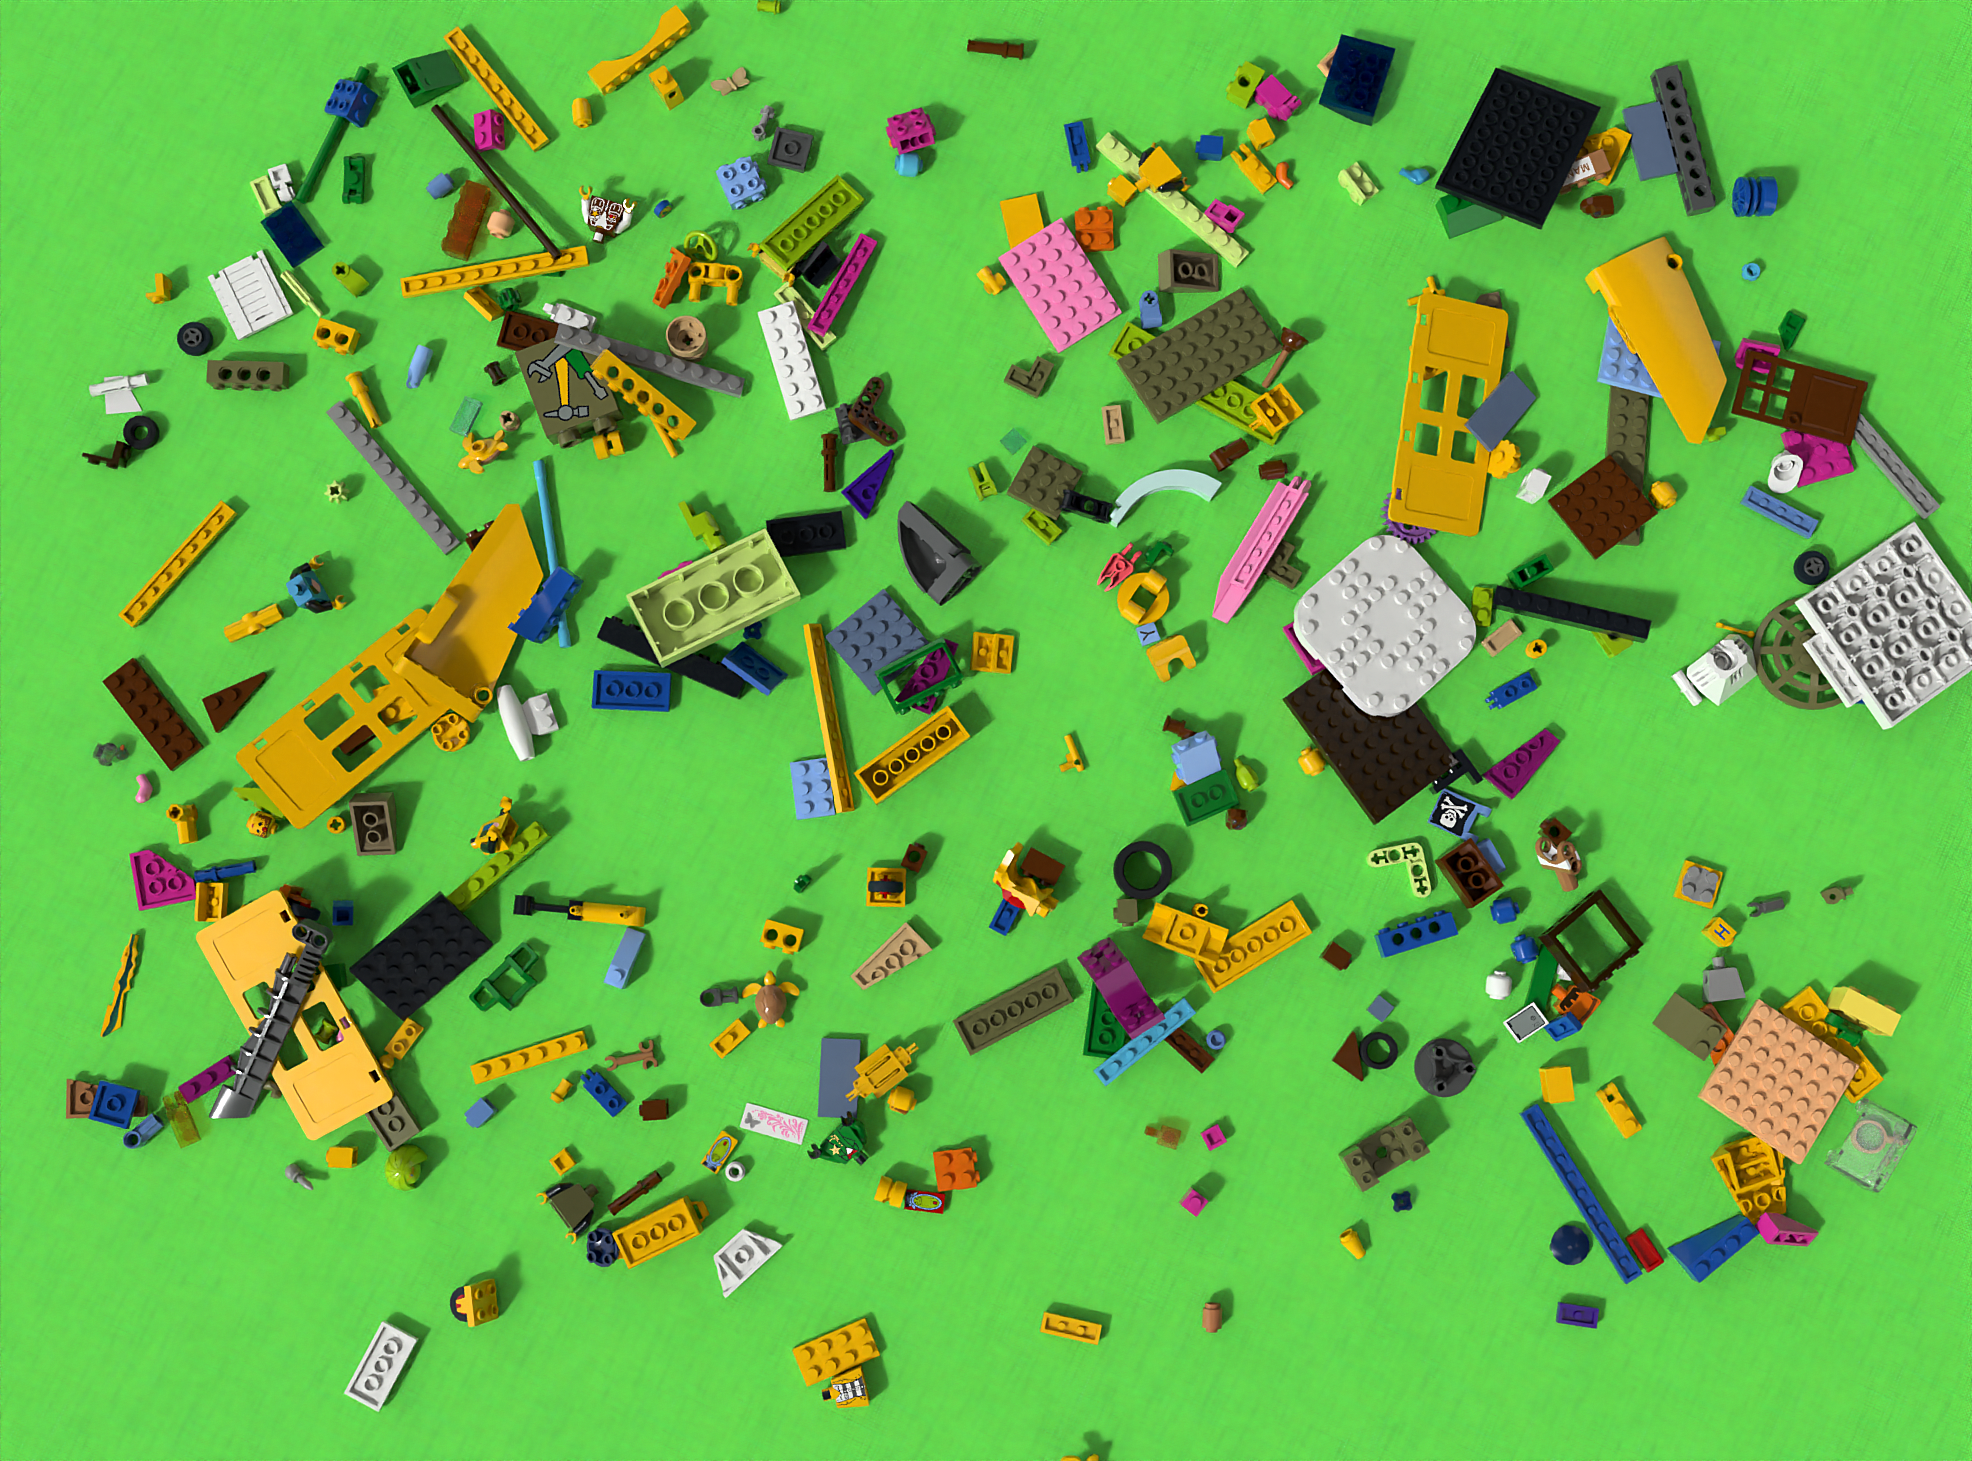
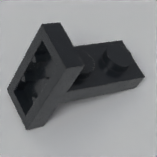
[1429,748,1483,795]

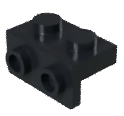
[798,241,842,289]

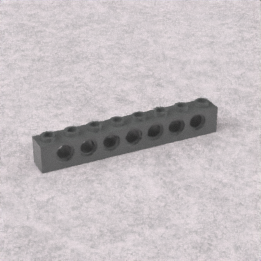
[1650,65,1716,217]

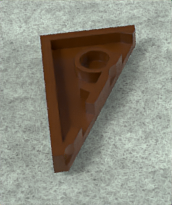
[202,672,268,733]

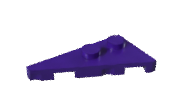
[841,449,894,520]

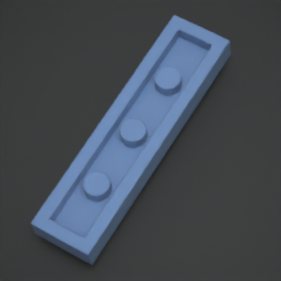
[1740,486,1819,539]

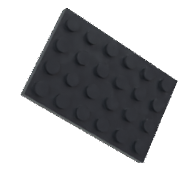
[349,891,493,1021]

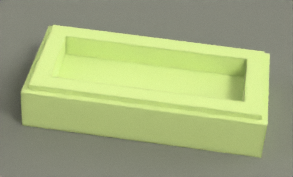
[250,174,284,217]

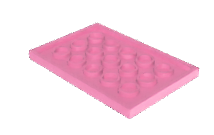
[998,217,1122,354]

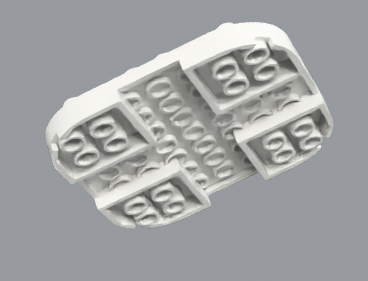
[1293,535,1476,717]

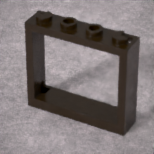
[1538,889,1644,993]

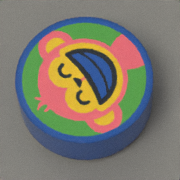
[654,200,673,218]

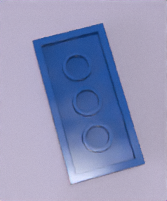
[592,670,672,712]

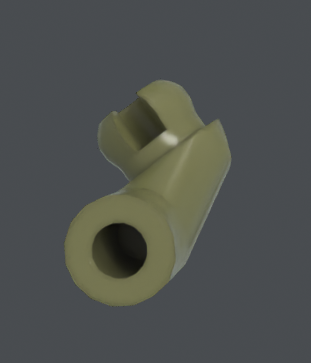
[262,1080,282,1099]

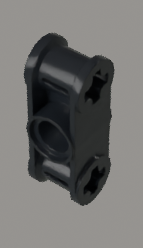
[1059,489,1113,524]

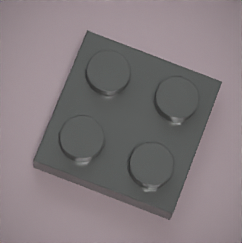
[767,127,813,173]

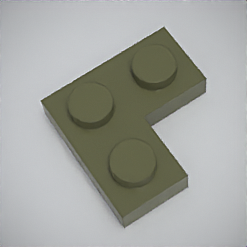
[1004,356,1054,399]
[1262,539,1302,590]

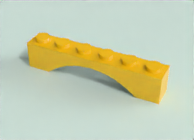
[587,5,692,96]

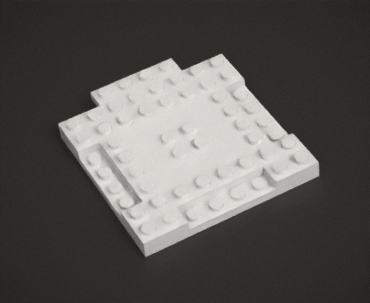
[1794,522,1972,730]

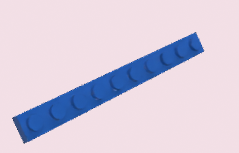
[1519,1103,1643,1284]

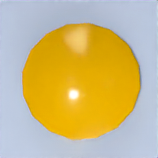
[431,713,470,752]

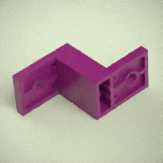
[1077,937,1166,1040]

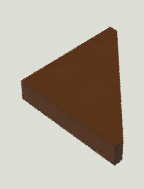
[1332,1031,1364,1082]

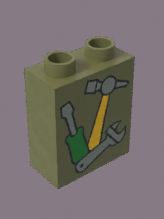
[515,326,624,449]

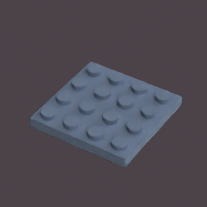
[825,589,929,696]

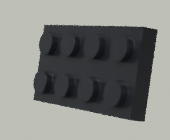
[766,511,846,558]

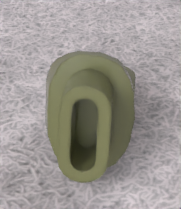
[1820,885,1854,904]

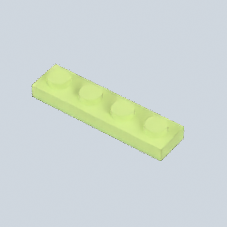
[773,281,837,351]

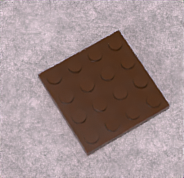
[1547,454,1658,560]

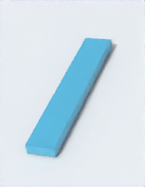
[1093,997,1196,1086]

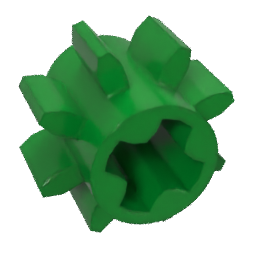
[497,288,522,312]

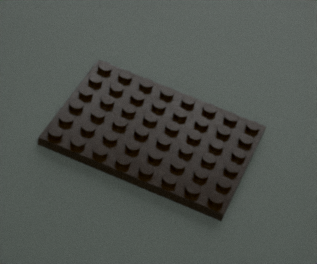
[1282,668,1459,825]

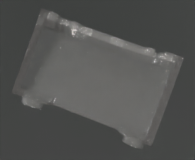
[1824,1098,1917,1193]

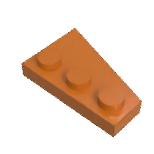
[653,247,691,309]

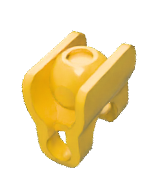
[1146,634,1196,683]

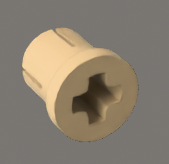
[499,411,520,432]

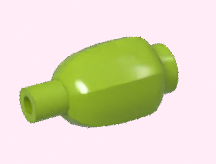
[1233,758,1259,792]

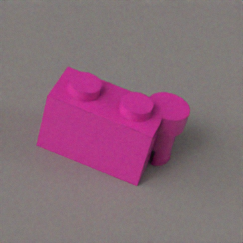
[1253,74,1302,122]

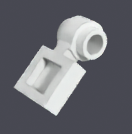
[267,163,296,202]

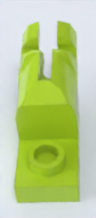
[678,500,728,553]

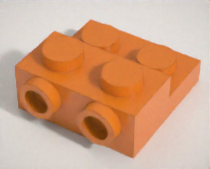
[1074,206,1114,252]
[933,1146,980,1192]

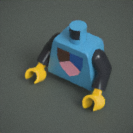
[286,555,347,614]

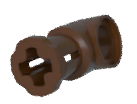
[1162,715,1197,740]

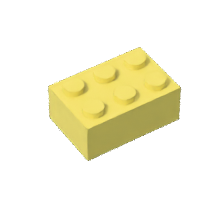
[1825,986,1902,1036]

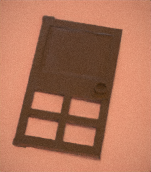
[1731,349,1868,446]

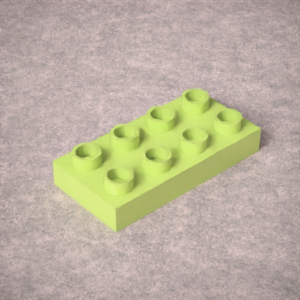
[626,528,801,668]

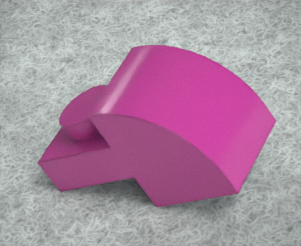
[1204,199,1245,233]

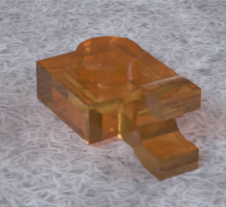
[1144,1125,1181,1150]

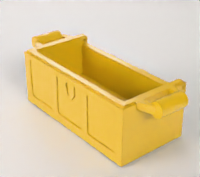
[612,1195,710,1269]

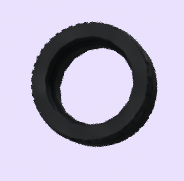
[1113,841,1172,899]

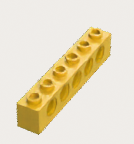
[590,349,697,441]

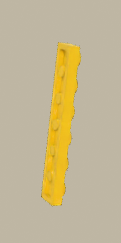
[470,1030,589,1085]

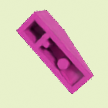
[1755,1212,1819,1247]

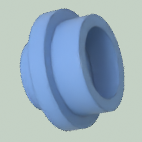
[1206,1030,1226,1050]

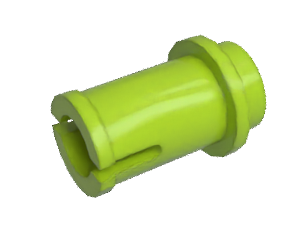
[757,0,781,15]

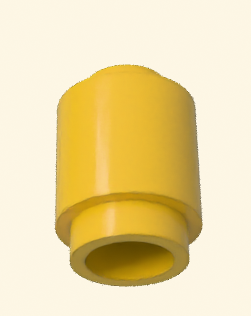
[572,98,592,128]

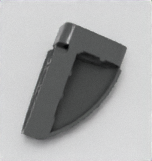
[898,501,982,606]

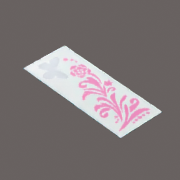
[740,1103,808,1145]

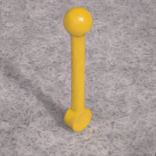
[1715,623,1755,638]

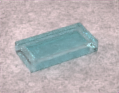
[449,396,483,437]

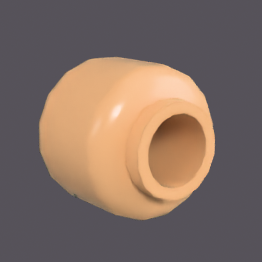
[487,209,515,239]

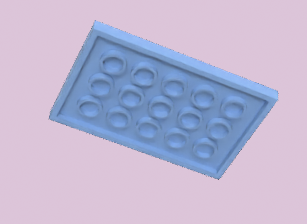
[1597,316,1721,398]

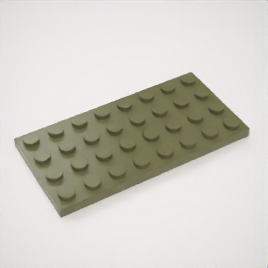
[1116,288,1282,425]

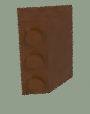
[1434,838,1504,909]

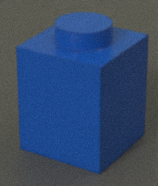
[1195,135,1223,161]
[333,901,353,925]

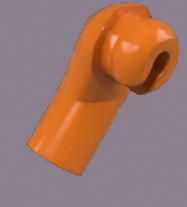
[1276,162,1294,190]

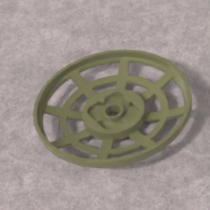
[1752,597,1842,710]

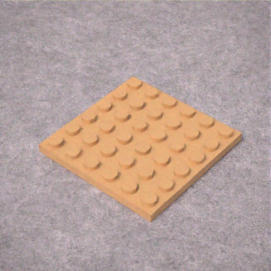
[1697,999,1859,1164]

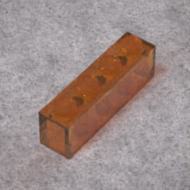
[441,180,492,262]

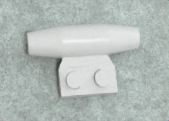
[496,685,559,762]

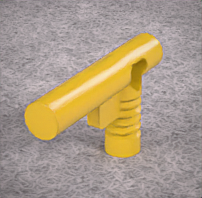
[1407,276,1446,306]
[1059,734,1085,772]

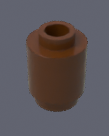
[1259,459,1288,481]

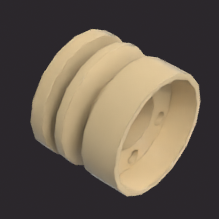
[666,316,708,363]

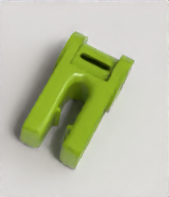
[967,462,998,501]

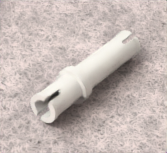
[89,373,150,397]

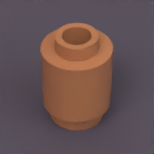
[1202,1302,1222,1333]

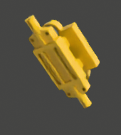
[845,1042,919,1102]

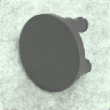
[1414,1038,1476,1097]

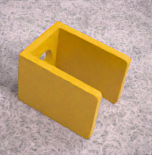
[1539,1065,1575,1104]

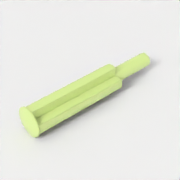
[280,270,323,317]

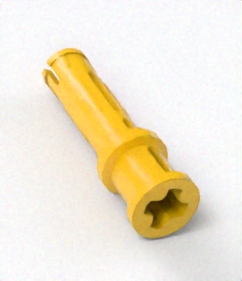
[345,371,383,429]

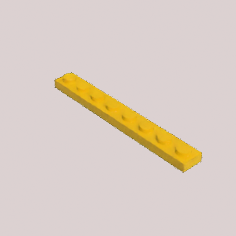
[443,26,550,152]
[118,500,237,628]

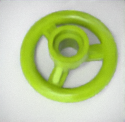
[684,230,718,263]

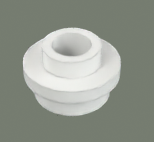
[725,1161,745,1182]

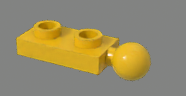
[379,1017,424,1070]

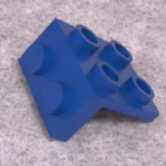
[324,79,378,128]

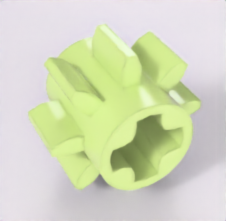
[324,480,350,505]

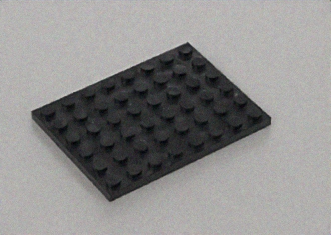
[1435,68,1601,230]

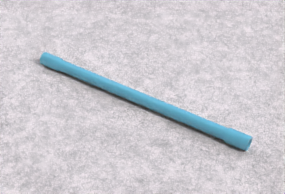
[533,460,571,648]

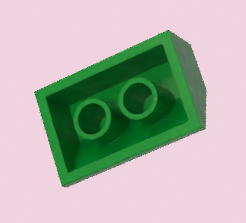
[1435,194,1502,239]

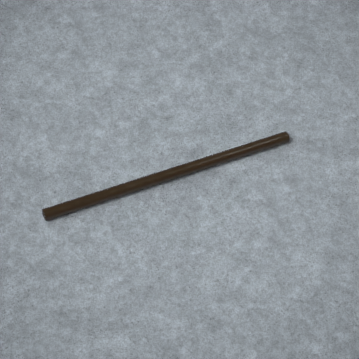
[431,104,562,260]

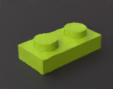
[1021,508,1062,546]
[1471,587,1493,627]

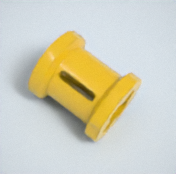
[1525,639,1547,659]

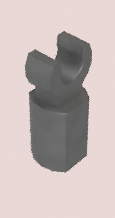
[1747,897,1785,917]

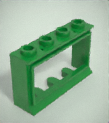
[874,636,964,715]

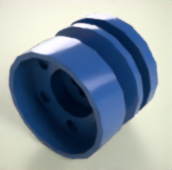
[1732,176,1778,217]

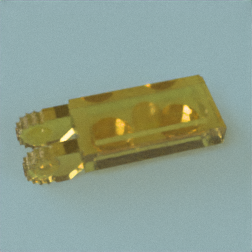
[163,1090,201,1149]

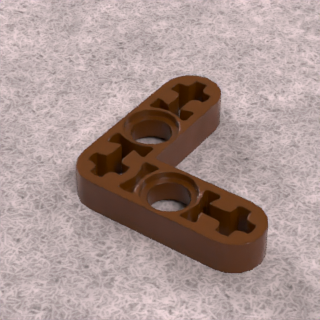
[848,377,898,447]

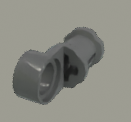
[700,986,739,1007]

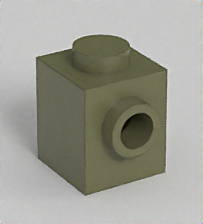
[1113,899,1138,927]

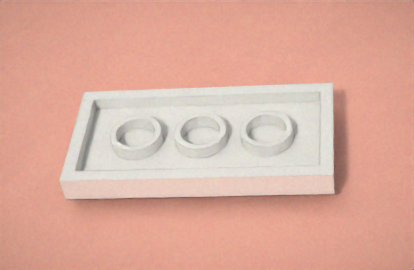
[344,1320,419,1412]

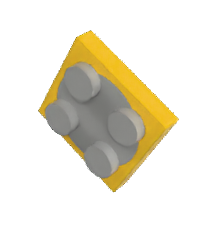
[1673,860,1723,909]

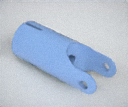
[406,345,434,389]

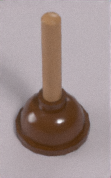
[1262,327,1309,388]

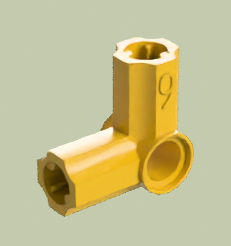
[166,804,198,844]

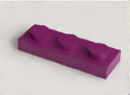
[178,1055,237,1104]

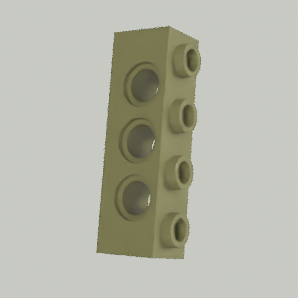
[206,360,290,392]

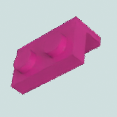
[474,109,505,153]
[1734,338,1781,374]

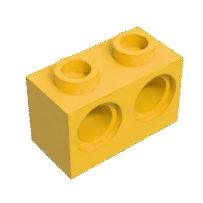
[312,317,361,356]
[760,919,805,955]

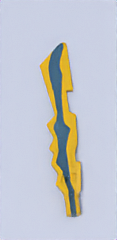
[100,934,139,1037]

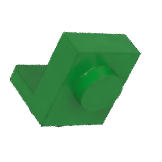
[1145,541,1174,567]

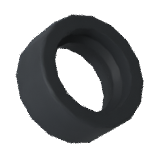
[1359,1032,1398,1070]

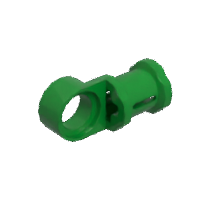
[1824,1012,1863,1047]

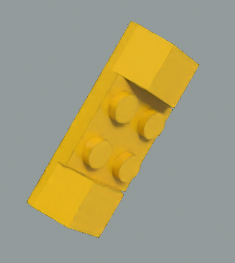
[1142,902,1229,966]

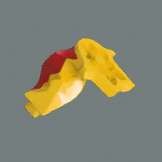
[993,842,1059,918]

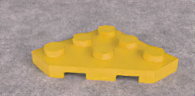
[1576,127,1632,186]

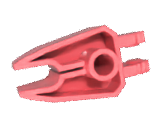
[1097,542,1142,592]

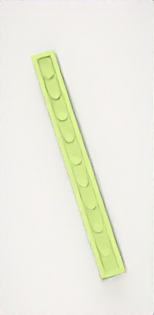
[1096,132,1249,268]

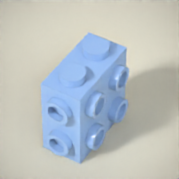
[716,156,768,210]
[1171,730,1222,785]

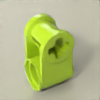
[332,262,370,298]

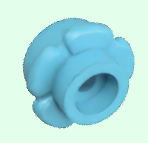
[1742,263,1760,281]

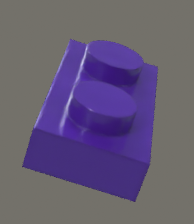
[1556,1302,1599,1329]

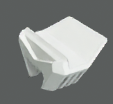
[1686,634,1757,706]

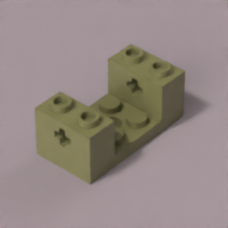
[1338,1115,1430,1192]

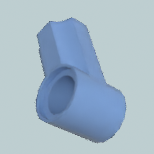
[123,1113,165,1149]

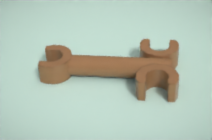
[605,1040,658,1071]

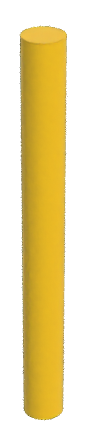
[638,391,679,458]

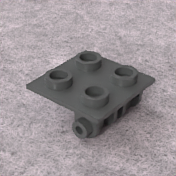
[835,401,879,445]

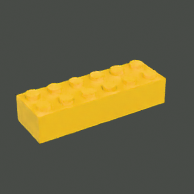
[854,705,970,806]

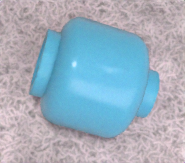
[895,152,923,177]

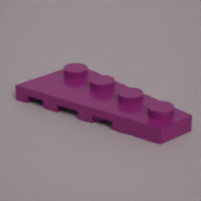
[895,638,959,715]
[1481,729,1560,800]

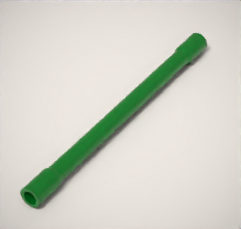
[295,66,370,204]

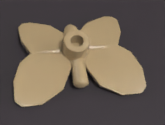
[711,67,750,96]

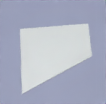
[104,376,142,414]

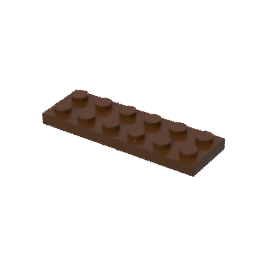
[102,658,204,771]

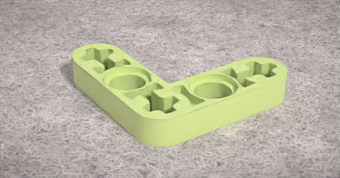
[1366,843,1431,898]

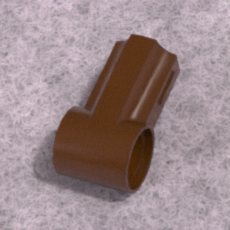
[1209,438,1250,472]

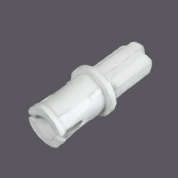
[1671,669,1702,706]

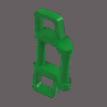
[469,942,539,1012]

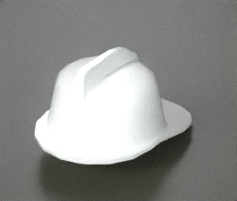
[1768,450,1803,494]

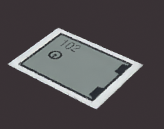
[1503,1002,1549,1044]

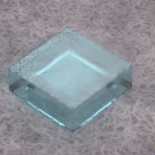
[1000,428,1027,455]

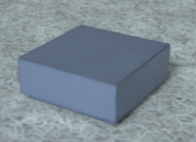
[1366,995,1394,1022]

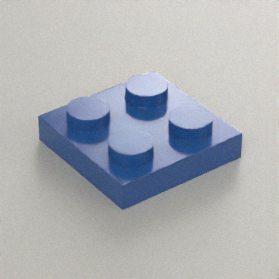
[88,1080,141,1129]

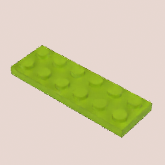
[759,174,865,272]

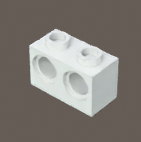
[1516,468,1552,504]

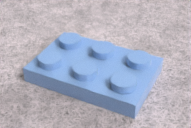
[790,758,836,820]

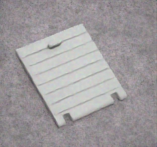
[208,250,294,341]

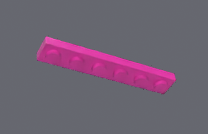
[807,233,878,337]

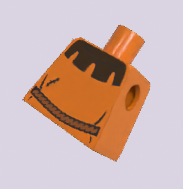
[1551,984,1602,1025]

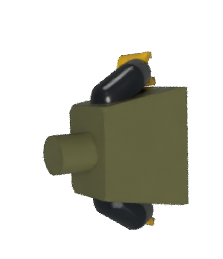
[536,1182,599,1244]

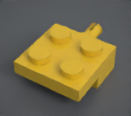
[1249,383,1304,436]

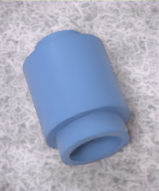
[426,172,454,200]

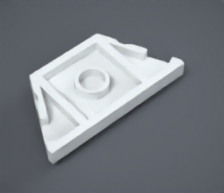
[713,1228,783,1298]

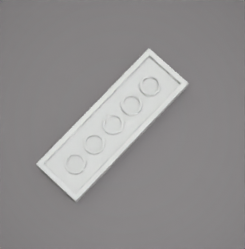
[757,301,827,421]

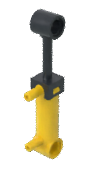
[513,895,646,927]

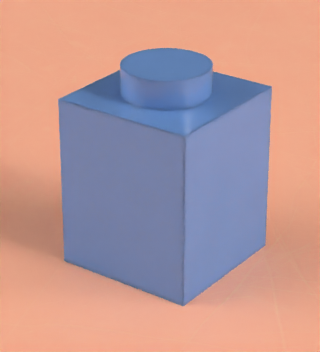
[464,1096,498,1128]

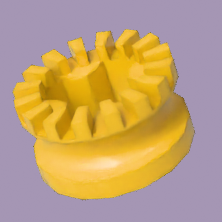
[327,816,347,834]

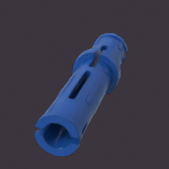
[194,860,257,882]

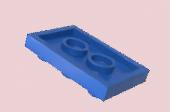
[721,641,788,696]

